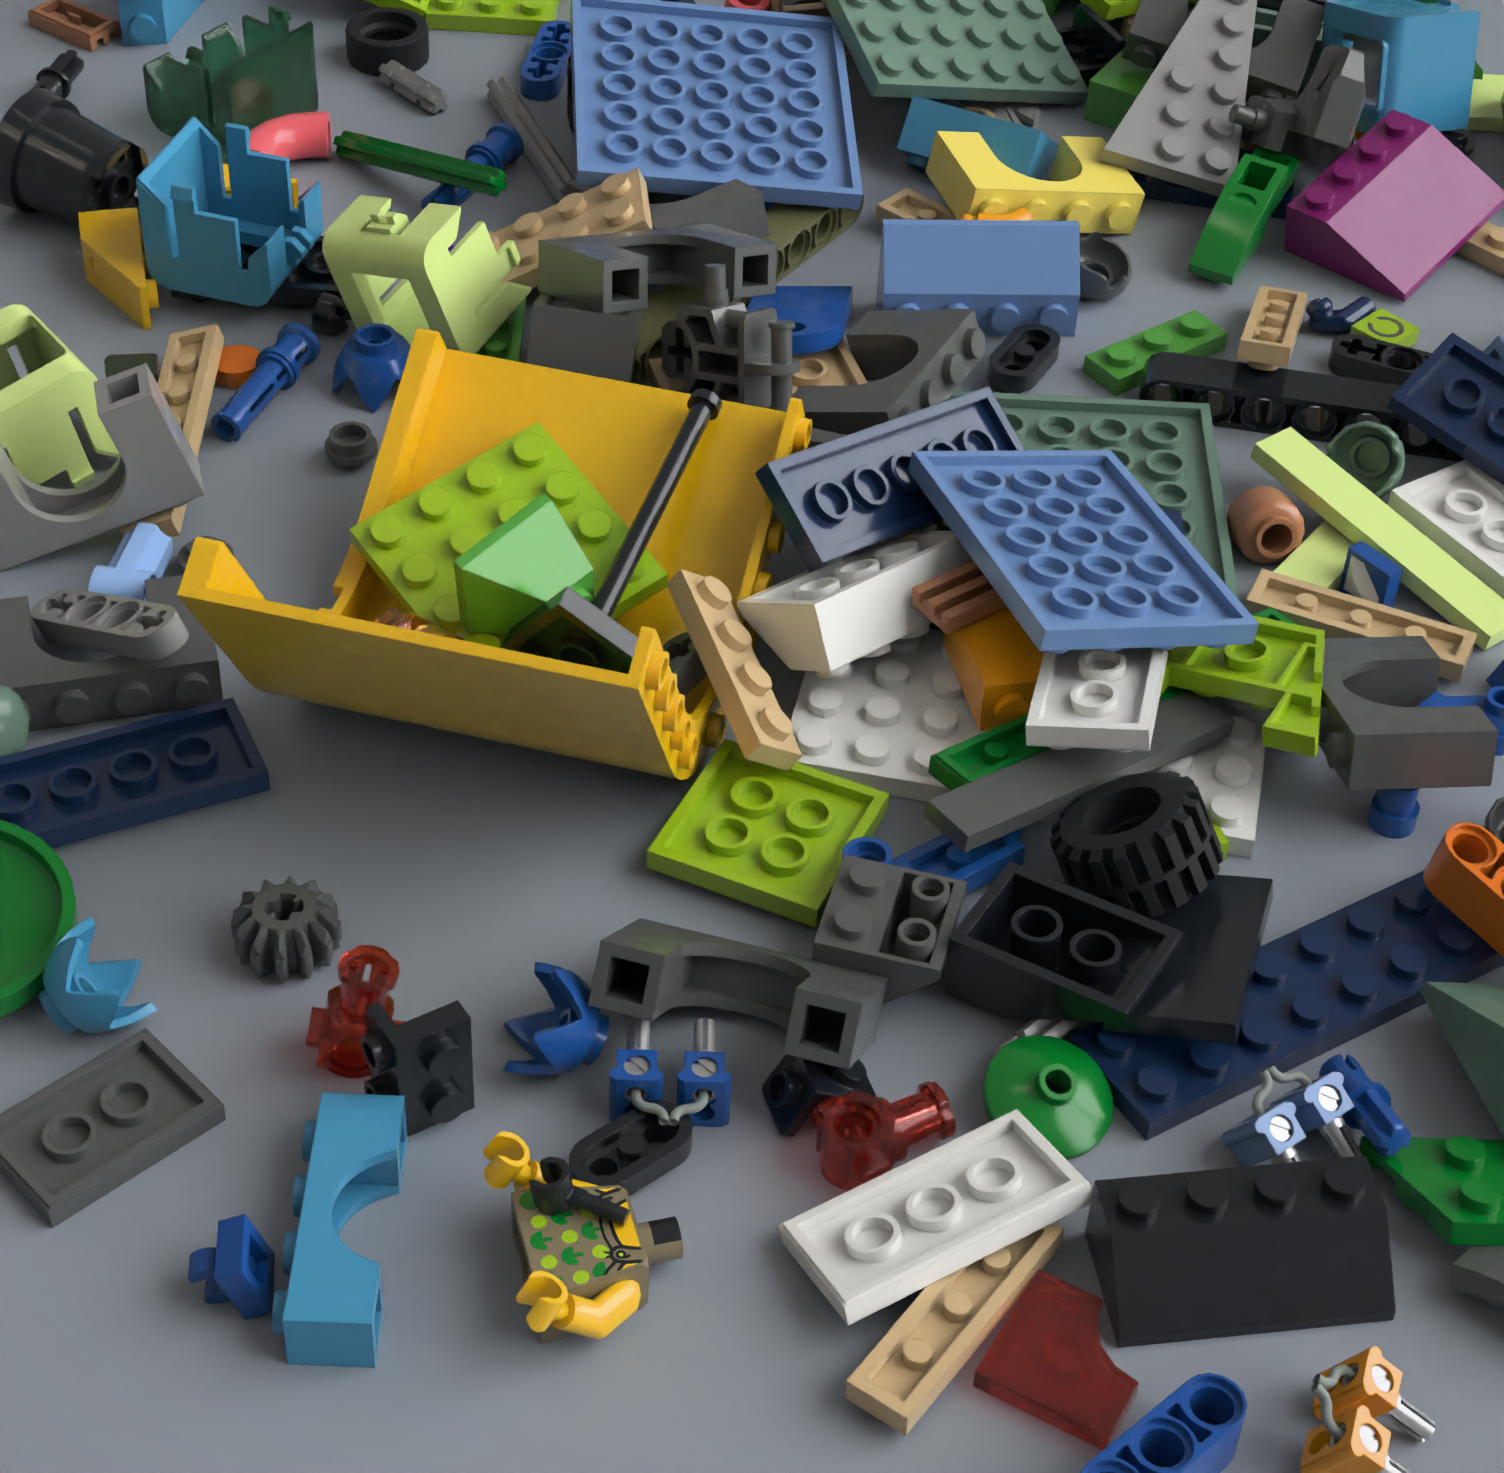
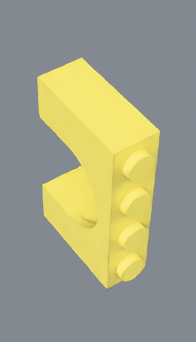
[925,131,1145,234]

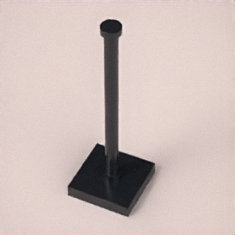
[502,389,722,674]

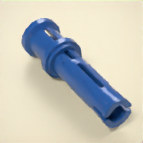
[421,123,524,210]
[211,323,321,442]

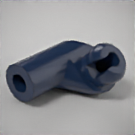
[1306,297,1376,333]

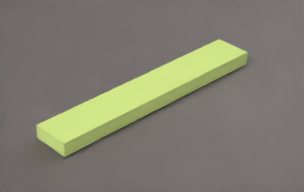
[1250,427,1504,651]

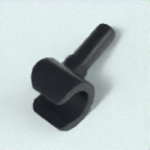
[529,1157,630,1226]

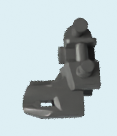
[1229,45,1366,167]
[662,263,800,412]

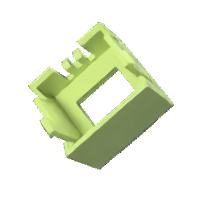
[322,195,532,354]
[0,304,119,488]

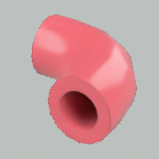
[249,112,331,162]

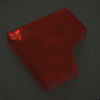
[973,1269,1139,1450]

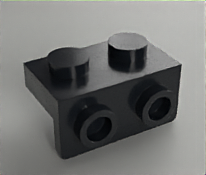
[1056,3,1126,88]
[360,1000,475,1137]

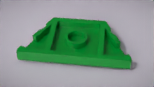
[1359,1136,1504,1246]

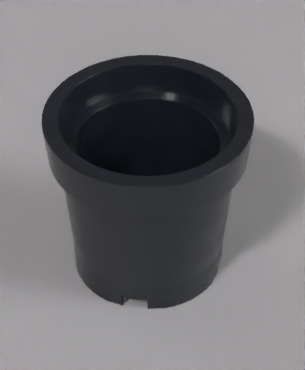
[0,88,149,224]

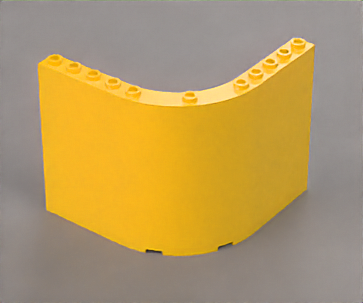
[177,328,812,780]

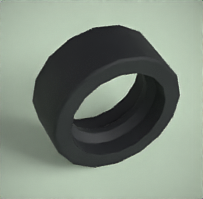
[345,7,430,76]

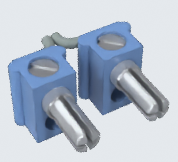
[1221,1065,1363,1167]

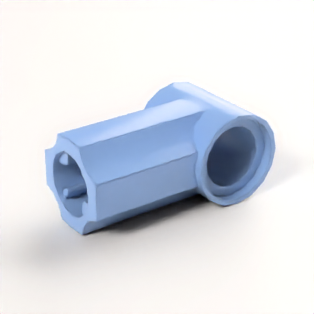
[88,522,174,601]

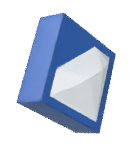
[1339,541,1403,608]

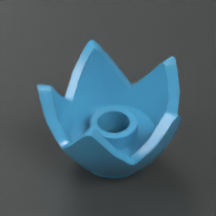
[39,917,158,1034]

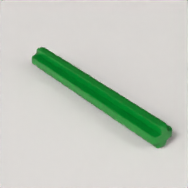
[333,130,508,197]

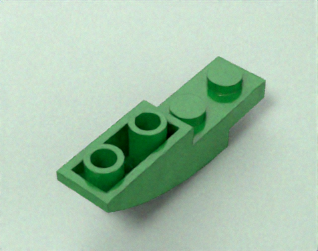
[1187,146,1301,286]

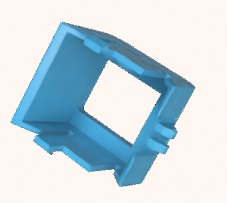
[1320,0,1481,134]
[136,117,323,306]

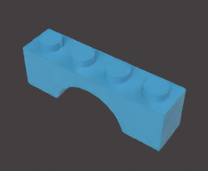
[272,1092,407,1368]

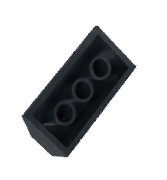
[1085,1155,1396,1348]

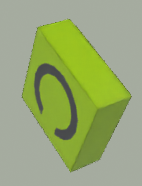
[1350,308,1420,347]

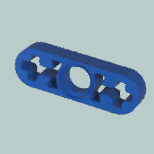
[520,20,571,101]

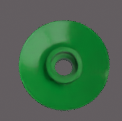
[982,1035,1113,1160]

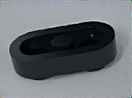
[987,323,1060,394]
[569,1100,693,1196]

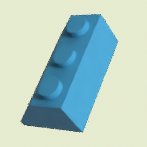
[897,95,1058,180]

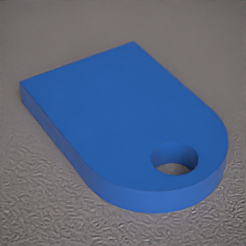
[746,286,853,355]

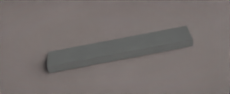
[924,690,1235,853]

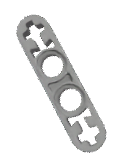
[31,588,189,661]

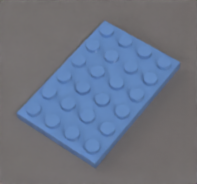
[908,450,1259,654]

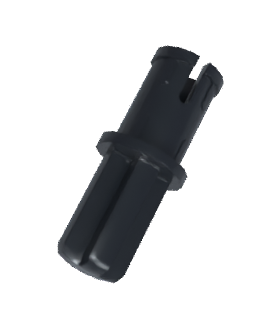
[30,50,84,99]

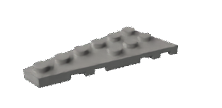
[1098,0,1257,197]

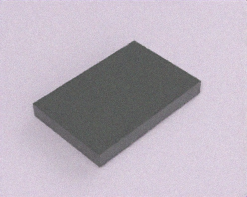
[0,1028,226,1228]

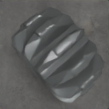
[231,875,342,984]

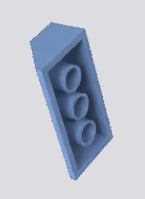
[876,219,1080,336]

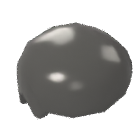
[1080,231,1132,300]

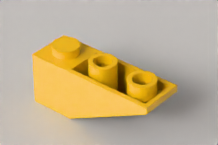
[78,207,159,330]

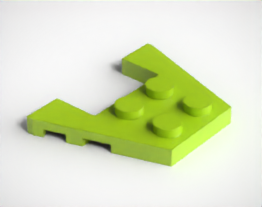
[1160,615,1325,758]

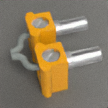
[1299,1346,1436,1473]

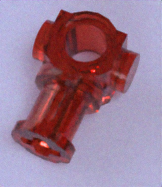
[305,945,405,1078]
[811,1081,956,1192]

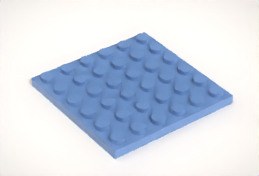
[570,0,863,210]

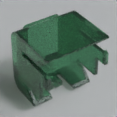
[143,4,319,162]

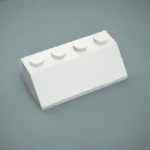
[736,531,988,678]

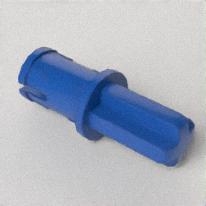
[1319,1054,1411,1157]

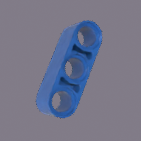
[1080,1373,1247,1473]

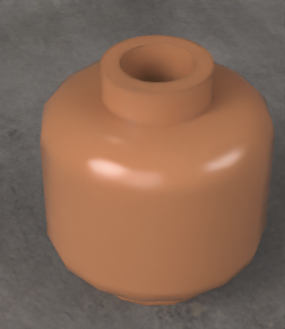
[1227,486,1305,565]

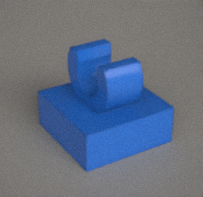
[188,1214,275,1320]

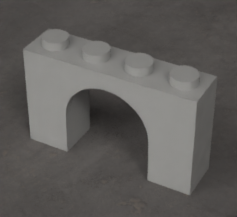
[0,363,205,571]

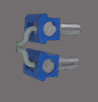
[609,1017,732,1127]

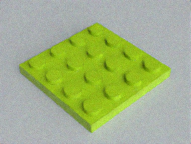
[349,422,668,649]

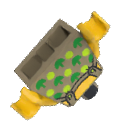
[483,1131,683,1344]

